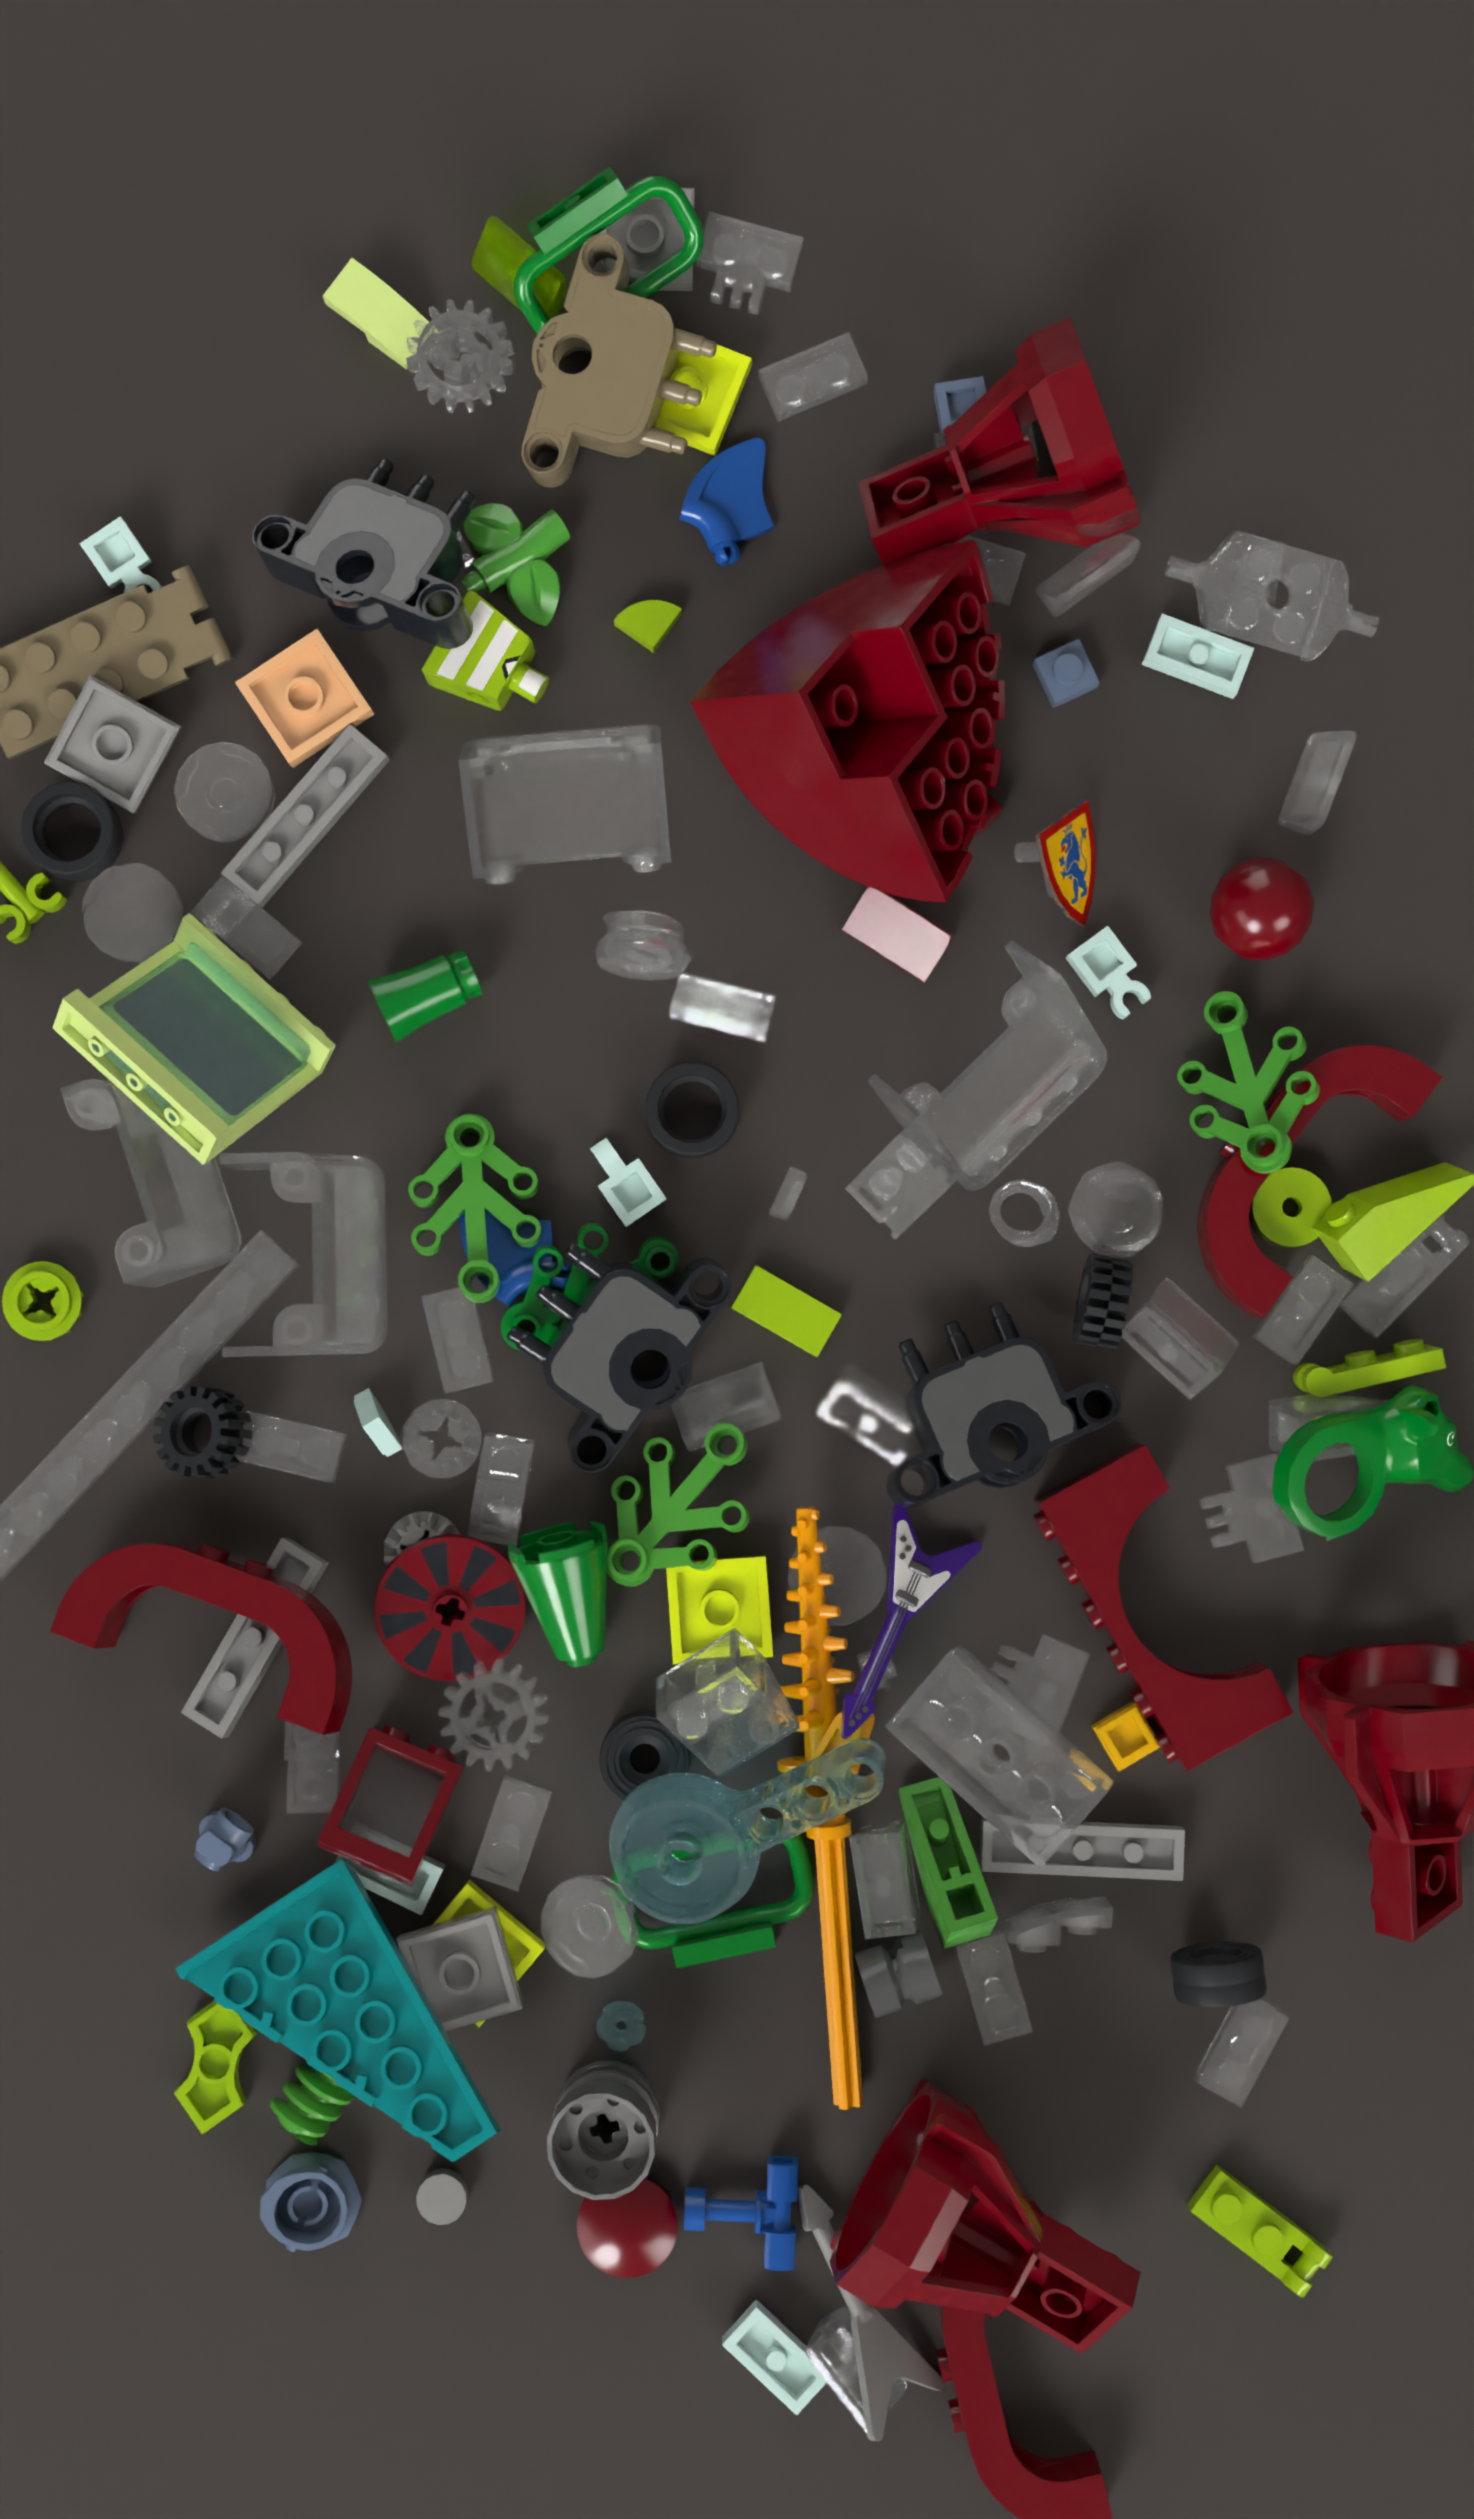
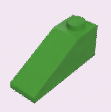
[898,1775,998,1949]

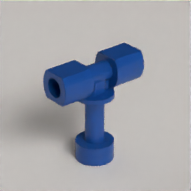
[684,2156,798,2271]

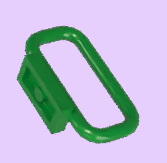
[514,166,704,334]
[612,1820,814,1968]

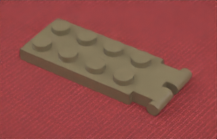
[0,565,233,759]

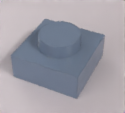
[933,376,986,439]
[1032,639,1100,708]

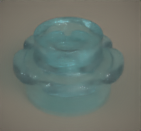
[596,2000,646,2051]

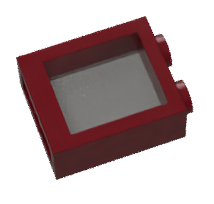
[317,1725,463,1887]

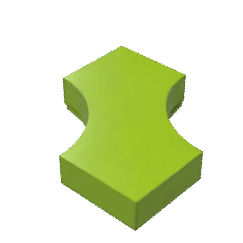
[174,2001,258,2134]

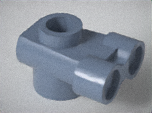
[194,1808,257,1871]

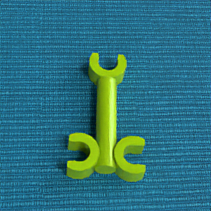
[0,861,68,944]

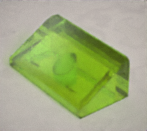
[471,215,566,319]

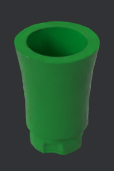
[367,949,483,1044]

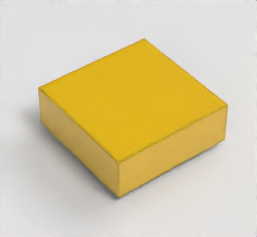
[1091,1701,1160,1772]

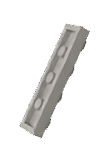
[221,724,390,908]
[181,1537,329,1739]
[979,1817,1185,1881]

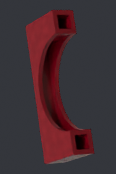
[1032,1443,1294,1772]

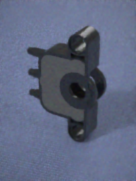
[252,458,475,649]
[507,1244,732,1473]
[886,1302,1122,1508]

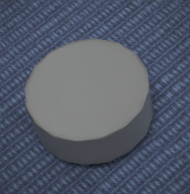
[416,2168,468,2225]

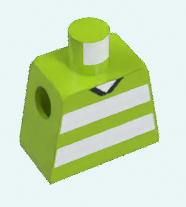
[422,589,549,711]

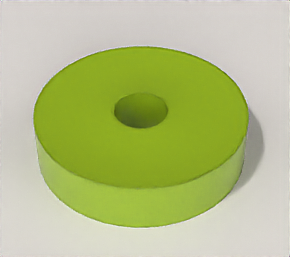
[1249,1167,1332,1248]

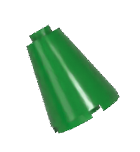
[507,1521,608,1667]

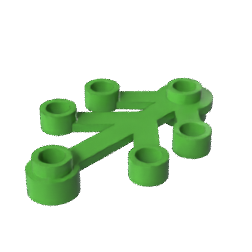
[1177,991,1320,1174]
[408,1114,542,1303]
[607,1423,750,1587]

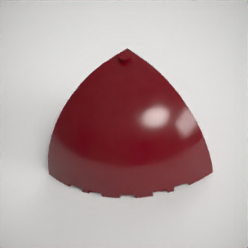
[690,540,1005,902]

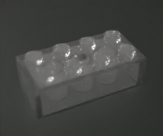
[885,1644,1115,1869]

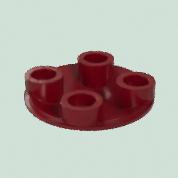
[577,2178,678,2278]

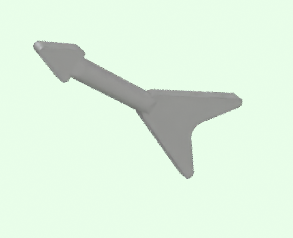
[797,2184,946,2441]

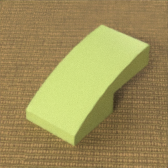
[323,258,436,370]

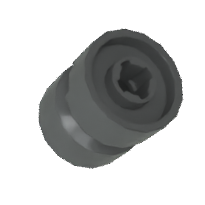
[855,1931,943,2018]

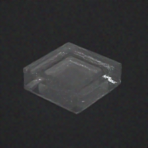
[769,1166,808,1222]

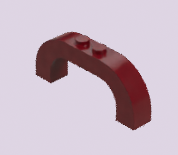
[1197,1045,1443,1319]
[50,1543,352,1735]
[936,2201,1113,2519]

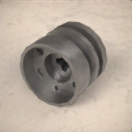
[547,2060,660,2200]

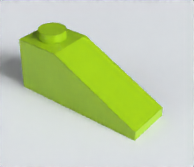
[1312,1162,1474,1282]

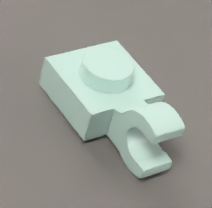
[590,1138,667,1227]

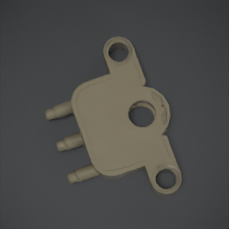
[521,233,717,488]

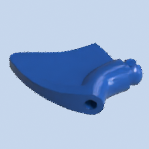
[679,438,774,566]
[459,1209,569,1307]

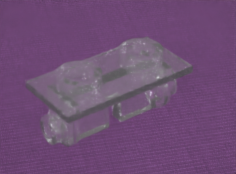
[669,972,776,1042]

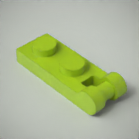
[1293,1339,1446,1397]
[1187,2164,1334,2298]

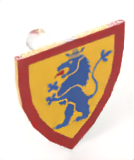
[1014,800,1096,927]

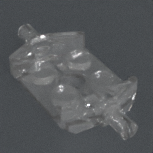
[1165,530,1379,662]

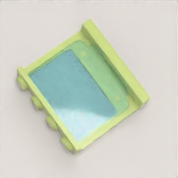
[53,913,336,1165]

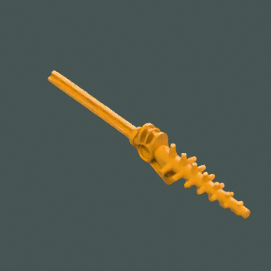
[777,1506,875,2110]

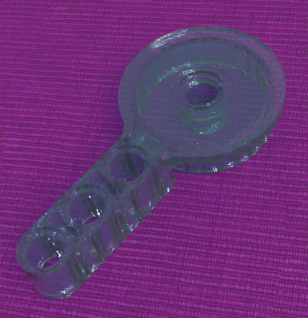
[609,1738,887,1924]

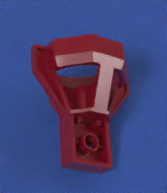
[859,317,1141,565]
[1297,1640,1474,1942]
[829,2079,1141,2354]

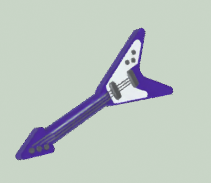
[841,1504,982,1739]

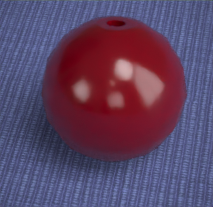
[1209,857,1314,961]

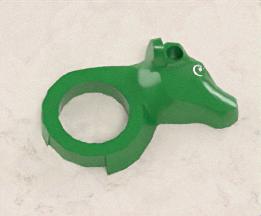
[1272,1385,1473,1542]

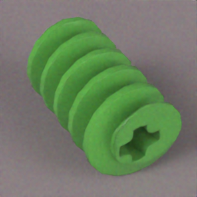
[270,2064,355,2146]

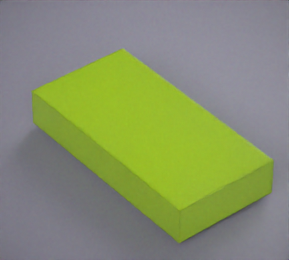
[731,1265,842,1357]

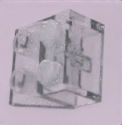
[656,1628,799,1778]

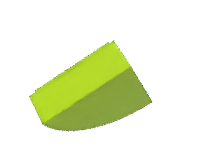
[613,600,682,653]

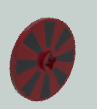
[374,1534,526,1681]

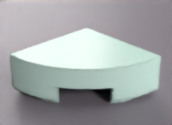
[353,1388,403,1457]

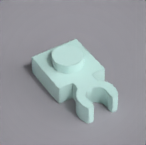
[79,516,162,593]
[1066,926,1151,1020]

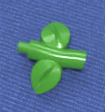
[458,503,570,627]

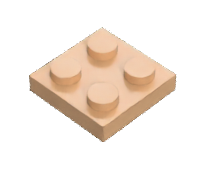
[235,629,374,768]

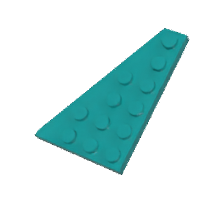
[175,1858,501,2162]

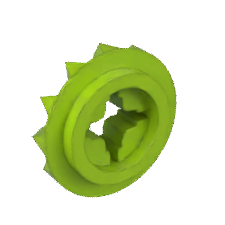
[2,1261,84,1341]

